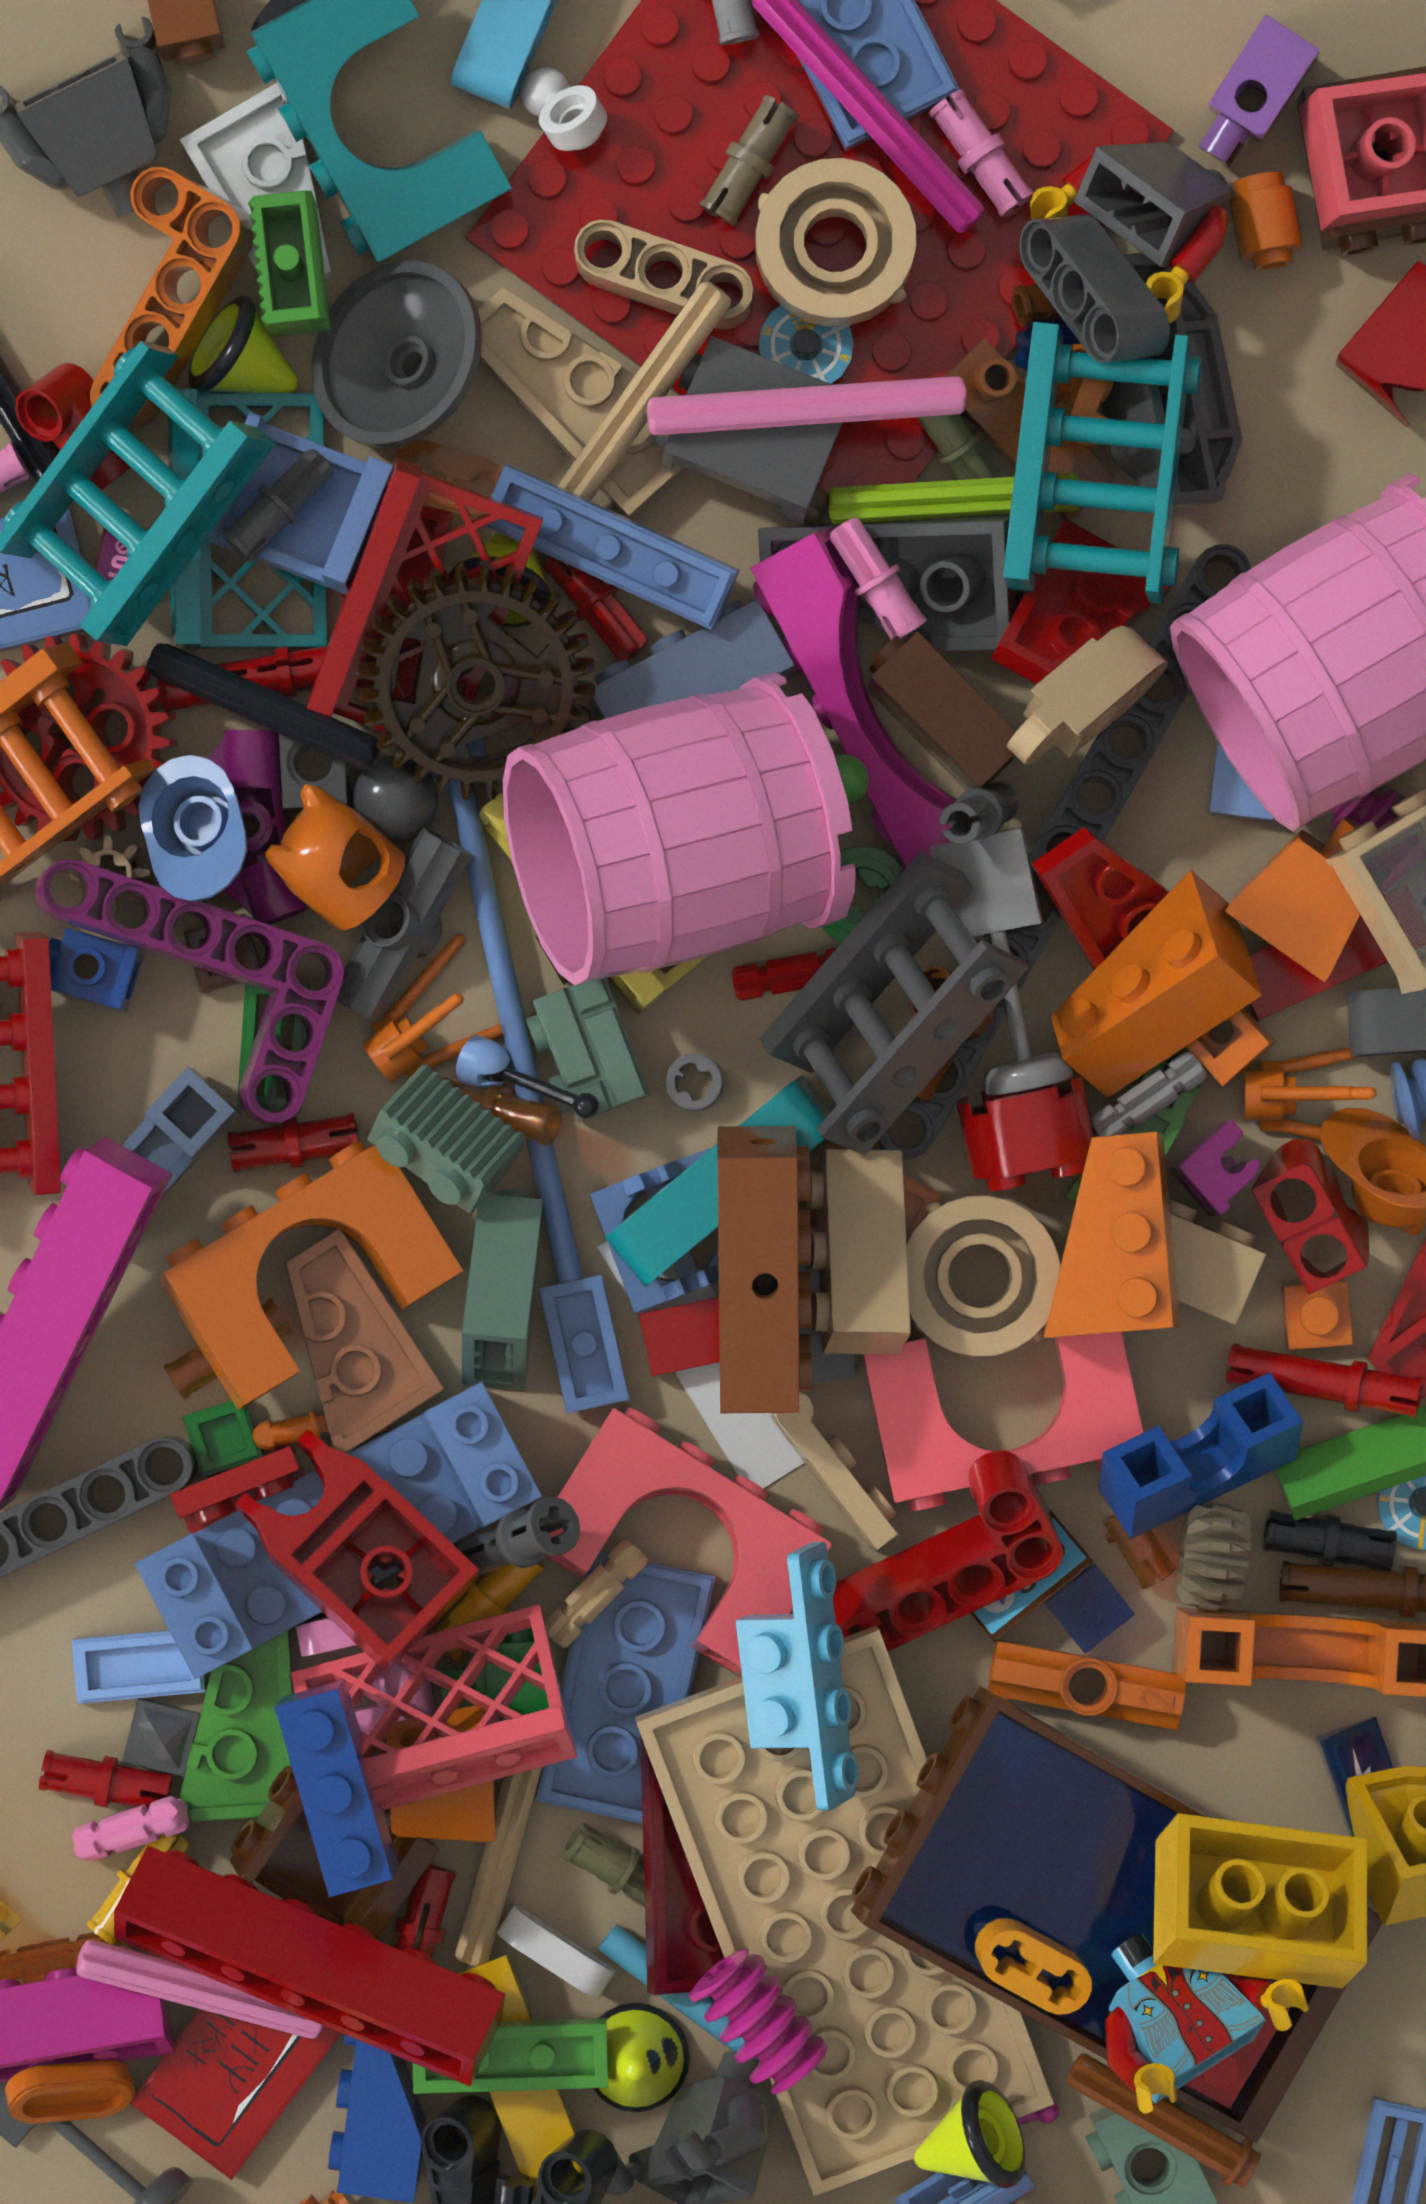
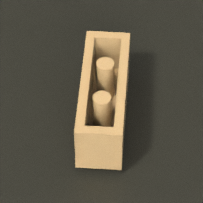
[806,1149,911,1355]

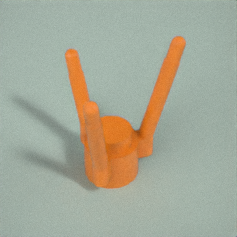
[362,933,503,1083]
[1244,1047,1377,1141]

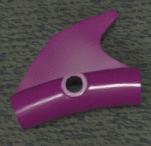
[157,730,309,928]

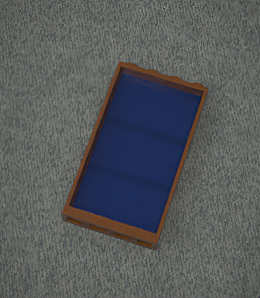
[851,1685,1383,2143]

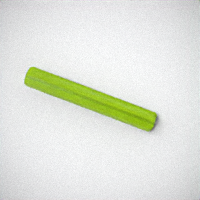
[828,473,1080,525]

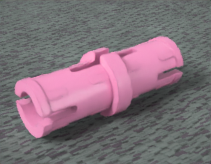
[929,89,1034,218]

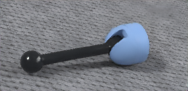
[456,1035,599,1119]

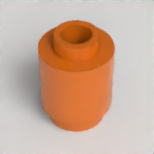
[1229,171,1303,270]

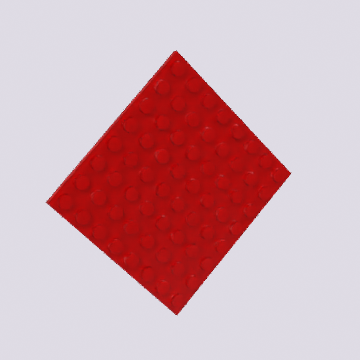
[466,0,1174,494]

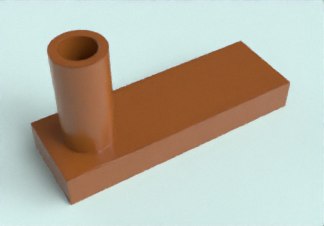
[943,338,1116,521]

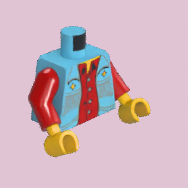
[1105,1933,1309,2114]

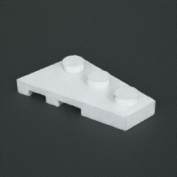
[179,83,332,280]

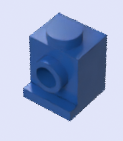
[49,928,145,1012]

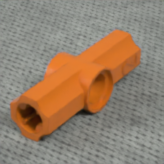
[987,1640,1186,1730]

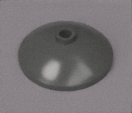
[311,260,482,448]

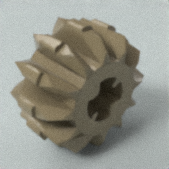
[1176,1503,1252,1612]

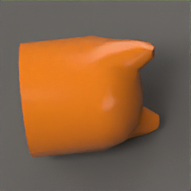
[265,784,405,931]

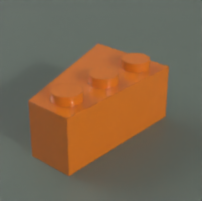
[1051,870,1262,1098]

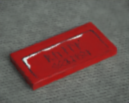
[130,1898,342,2180]

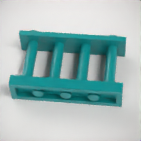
[1003,322,1202,604]
[0,341,276,646]

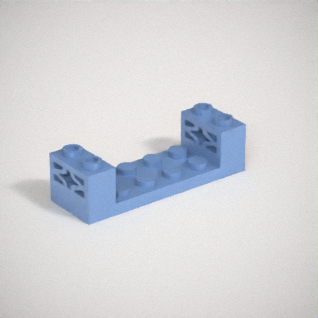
[134,1382,542,1680]

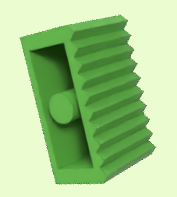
[248,190,331,337]

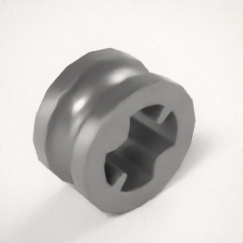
[665,1053,723,1111]

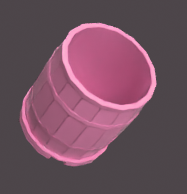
[1170,473,1426,832]
[503,672,856,986]

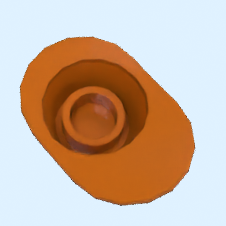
[1320,1108,1426,1236]

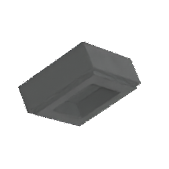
[122,1698,201,1777]

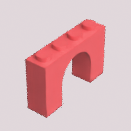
[862,1332,1143,1512]
[545,1407,832,1677]

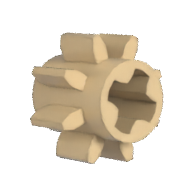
[70,835,152,916]

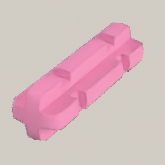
[72,1796,190,1861]

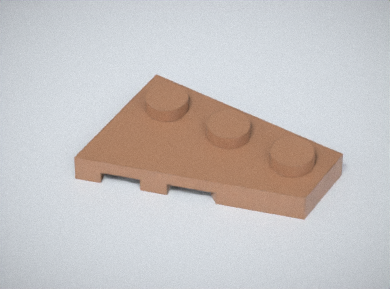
[285,1228,444,1453]

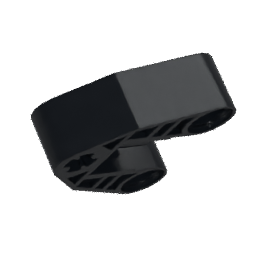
[421,2095,618,2204]

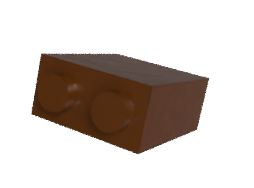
[867,631,1016,791]

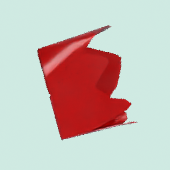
[1335,261,1426,427]
[1250,1139,1370,1295]

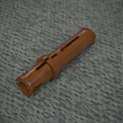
[1279,1560,1426,1618]

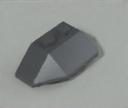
[1102,253,1242,508]

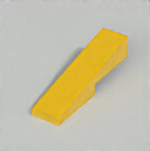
[458,1955,585,2200]

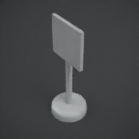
[930,828,1074,1095]

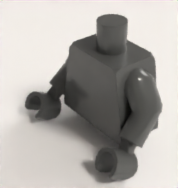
[0,17,171,217]
[606,2051,776,2204]

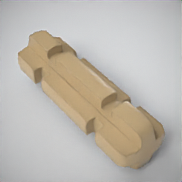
[545,1539,648,1648]

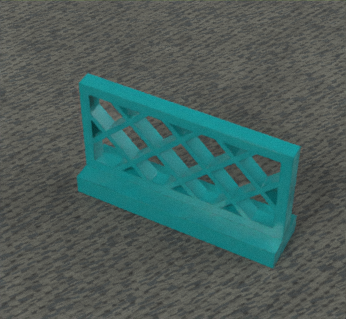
[167,389,327,651]

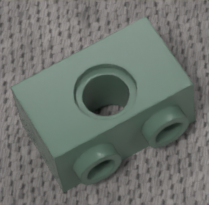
[1085,2097,1218,2204]

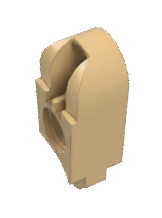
[1006,626,1168,766]

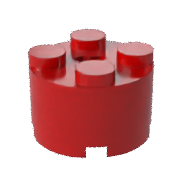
[956,1074,1095,1191]

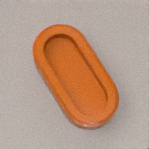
[5,2060,135,2124]

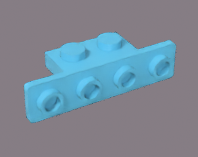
[735,1542,859,1810]

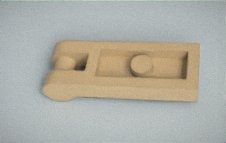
[770,1392,898,1550]

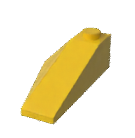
[1345,1765,1426,1926]

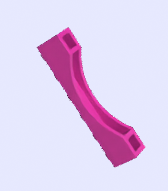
[750,527,957,873]

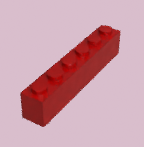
[114,1845,505,2087]

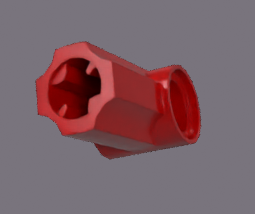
[15,363,131,490]

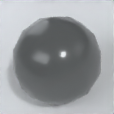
[350,755,439,844]

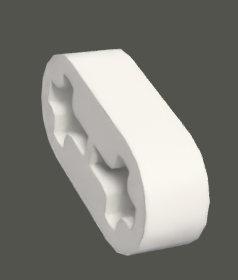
[497,1905,616,1999]

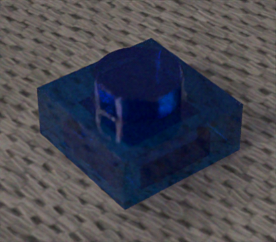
[1044,1563,1135,1654]

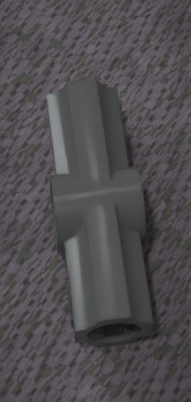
[337,827,473,1023]

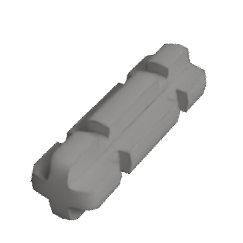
[1091,1051,1207,1137]

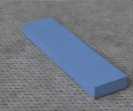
[484,464,740,630]

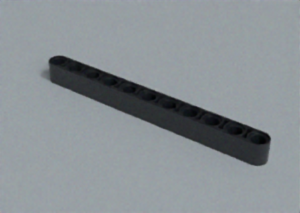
[878,544,1251,1160]

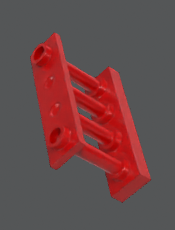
[0,931,61,1195]

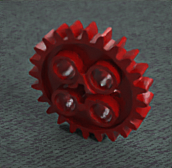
[0,634,178,842]

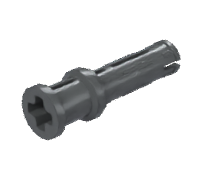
[454,1496,580,1577]

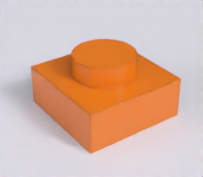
[1281,1281,1353,1350]

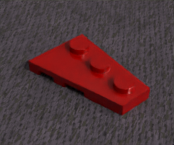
[990,518,1173,685]

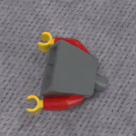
[1030,142,1231,323]

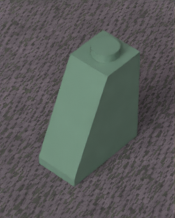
[462,1190,543,1391]

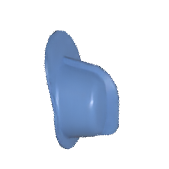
[139,755,247,902]

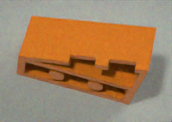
[1044,1132,1180,1338]

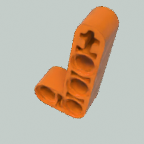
[90,167,254,428]

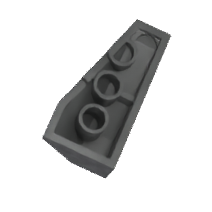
[758,515,1024,651]

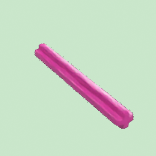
[752,0,984,233]

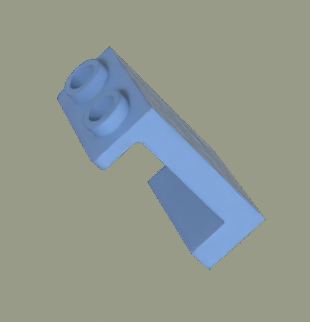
[207,412,394,595]

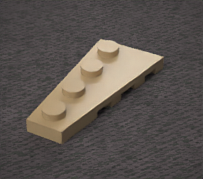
[478,287,686,519]

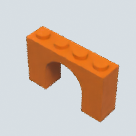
[157,1140,463,1411]
[1172,1607,1426,1697]

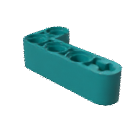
[604,1075,832,1287]

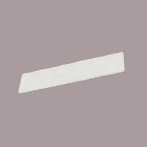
[597,1241,804,1489]

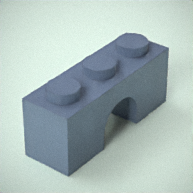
[122,1067,242,1200]

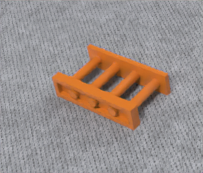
[0,643,156,902]

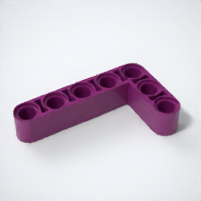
[35,859,344,1124]

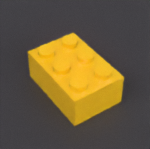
[1153,1813,1367,1989]

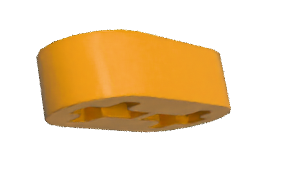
[975,1918,1092,2015]

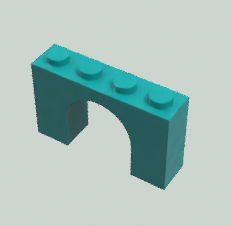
[246,0,512,262]

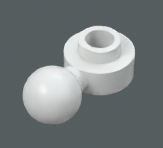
[520,67,607,151]

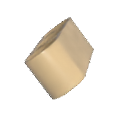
[574,219,753,330]

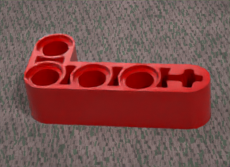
[833,1451,1063,1652]

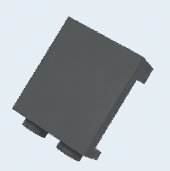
[654,336,844,525]

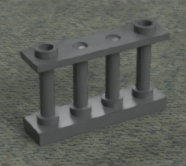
[759,851,1029,1155]

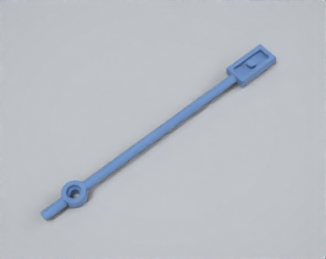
[420,661,630,1414]

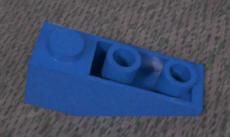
[328,2035,426,2203]

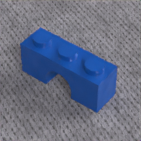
[1098,1372,1303,1539]
[274,1679,399,1898]

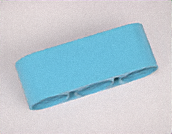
[450,0,558,109]

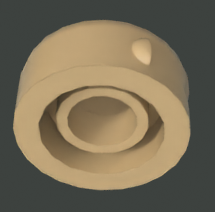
[755,158,916,327]
[906,1196,1060,1357]

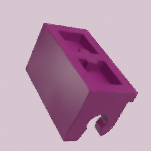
[1168,1119,1260,1217]

